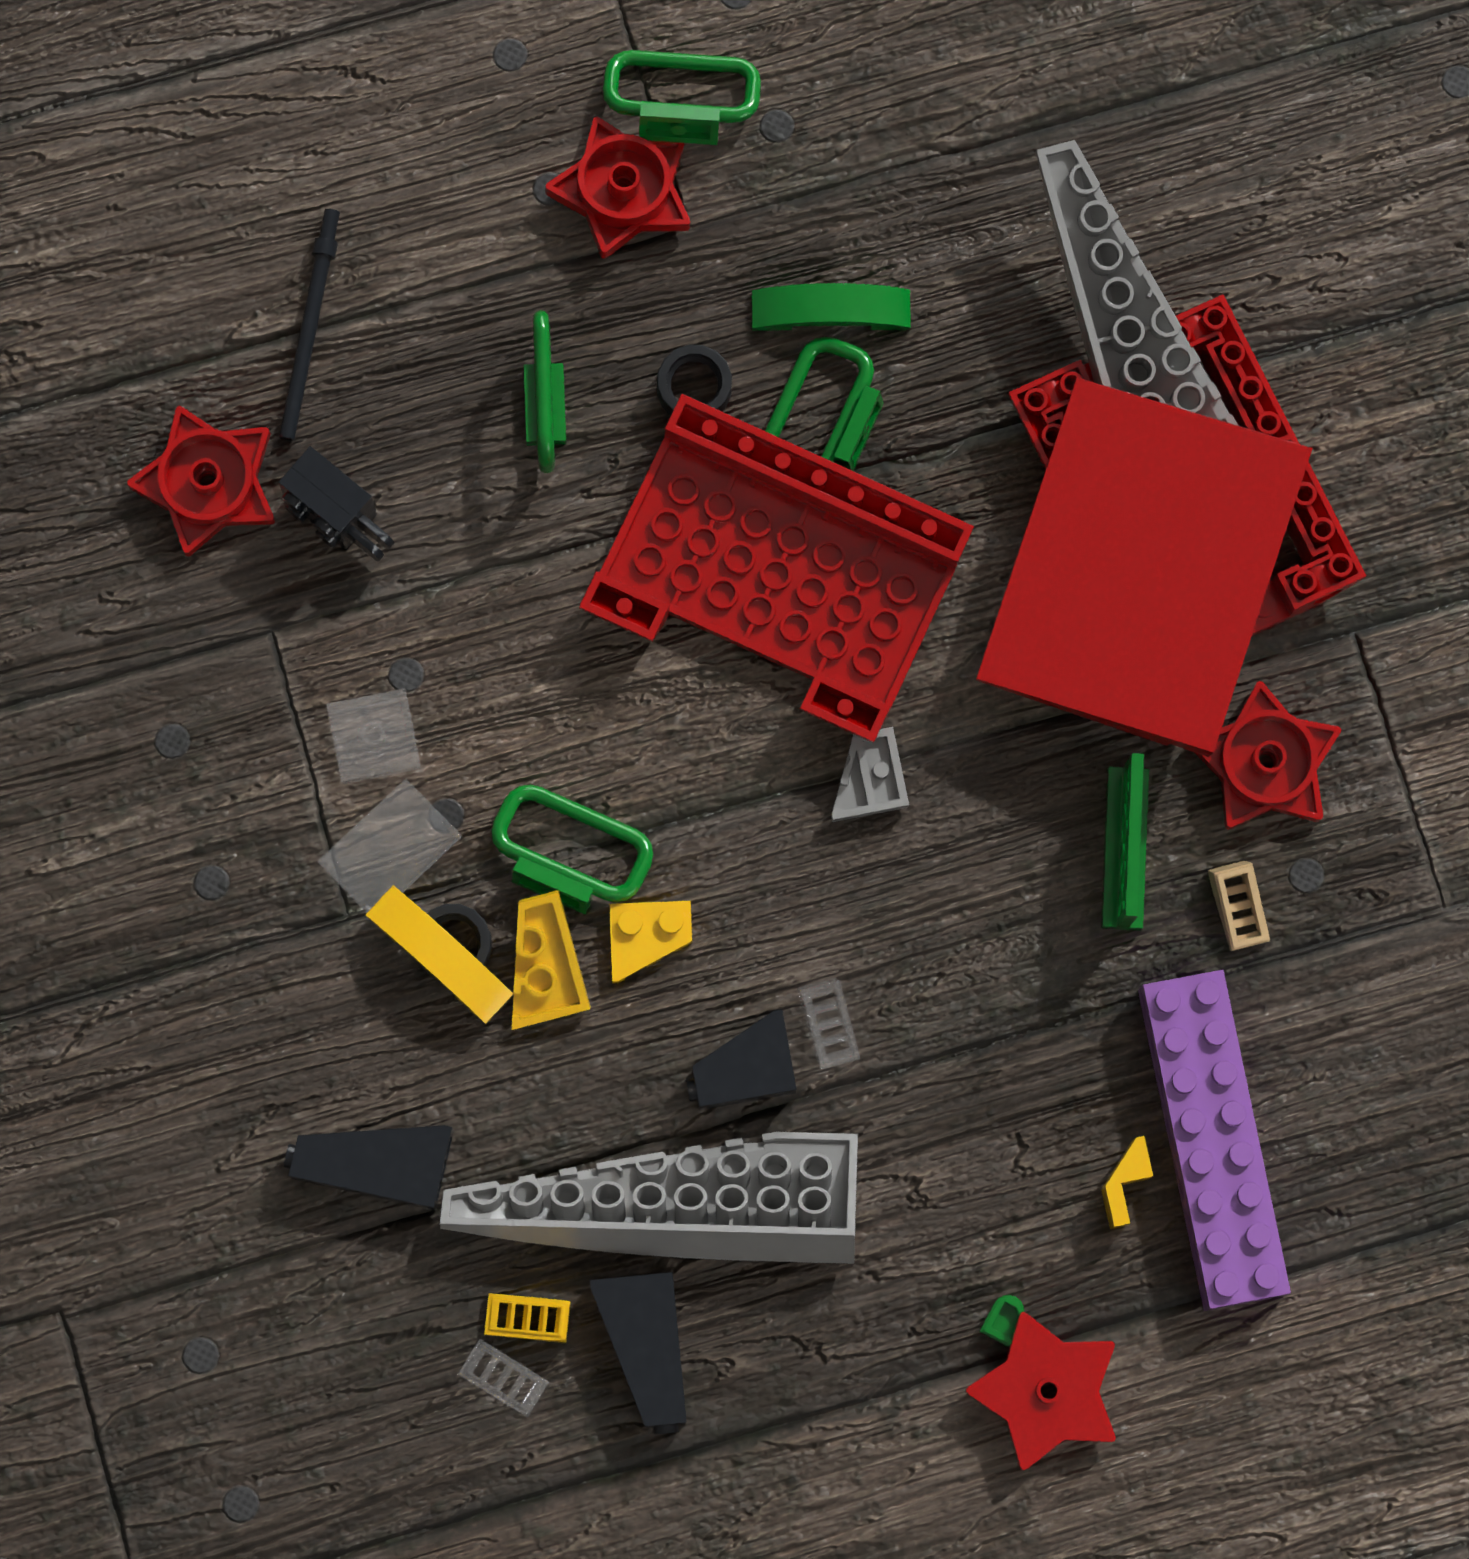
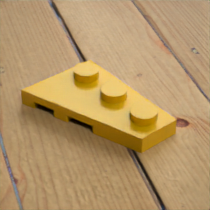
[511,890,591,1030]

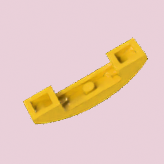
[366,885,513,1024]

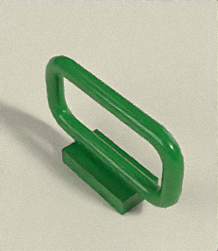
[603,50,761,145]
[524,310,566,474]
[765,336,884,471]
[491,784,654,914]

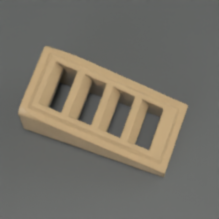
[1208,861,1270,951]

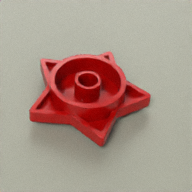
[545,117,691,259]
[127,406,275,557]
[1194,681,1341,830]
[965,1312,1116,1470]

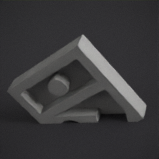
[831,727,909,822]

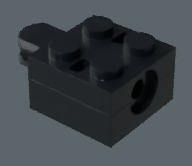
[279,446,395,562]

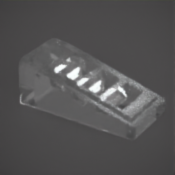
[797,978,860,1070]
[458,1339,550,1418]

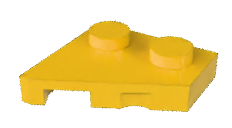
[609,901,692,983]

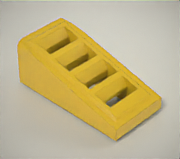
[484,1293,571,1343]

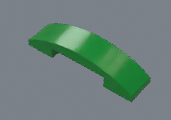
[752,283,911,331]

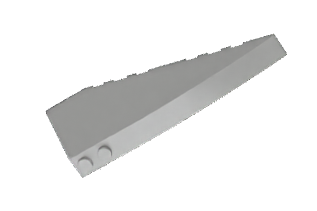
[1035,140,1238,426]
[440,1132,858,1264]

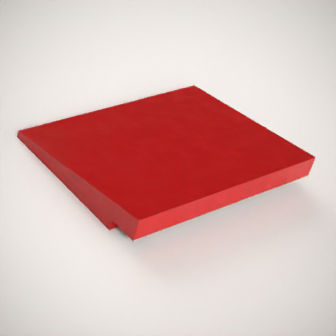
[976,377,1313,757]

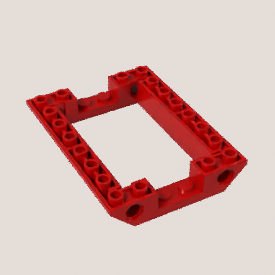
[1008,294,1366,636]

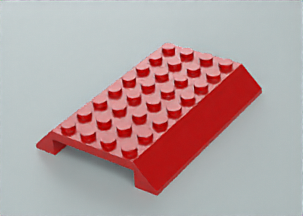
[579,394,974,743]

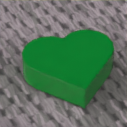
[979,1295,1024,1348]

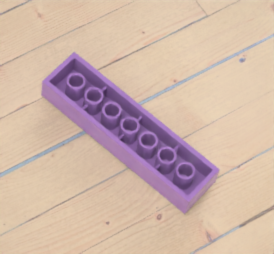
[1138,970,1291,1311]

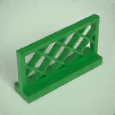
[1101,753,1149,931]

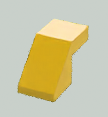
[1101,1136,1153,1230]

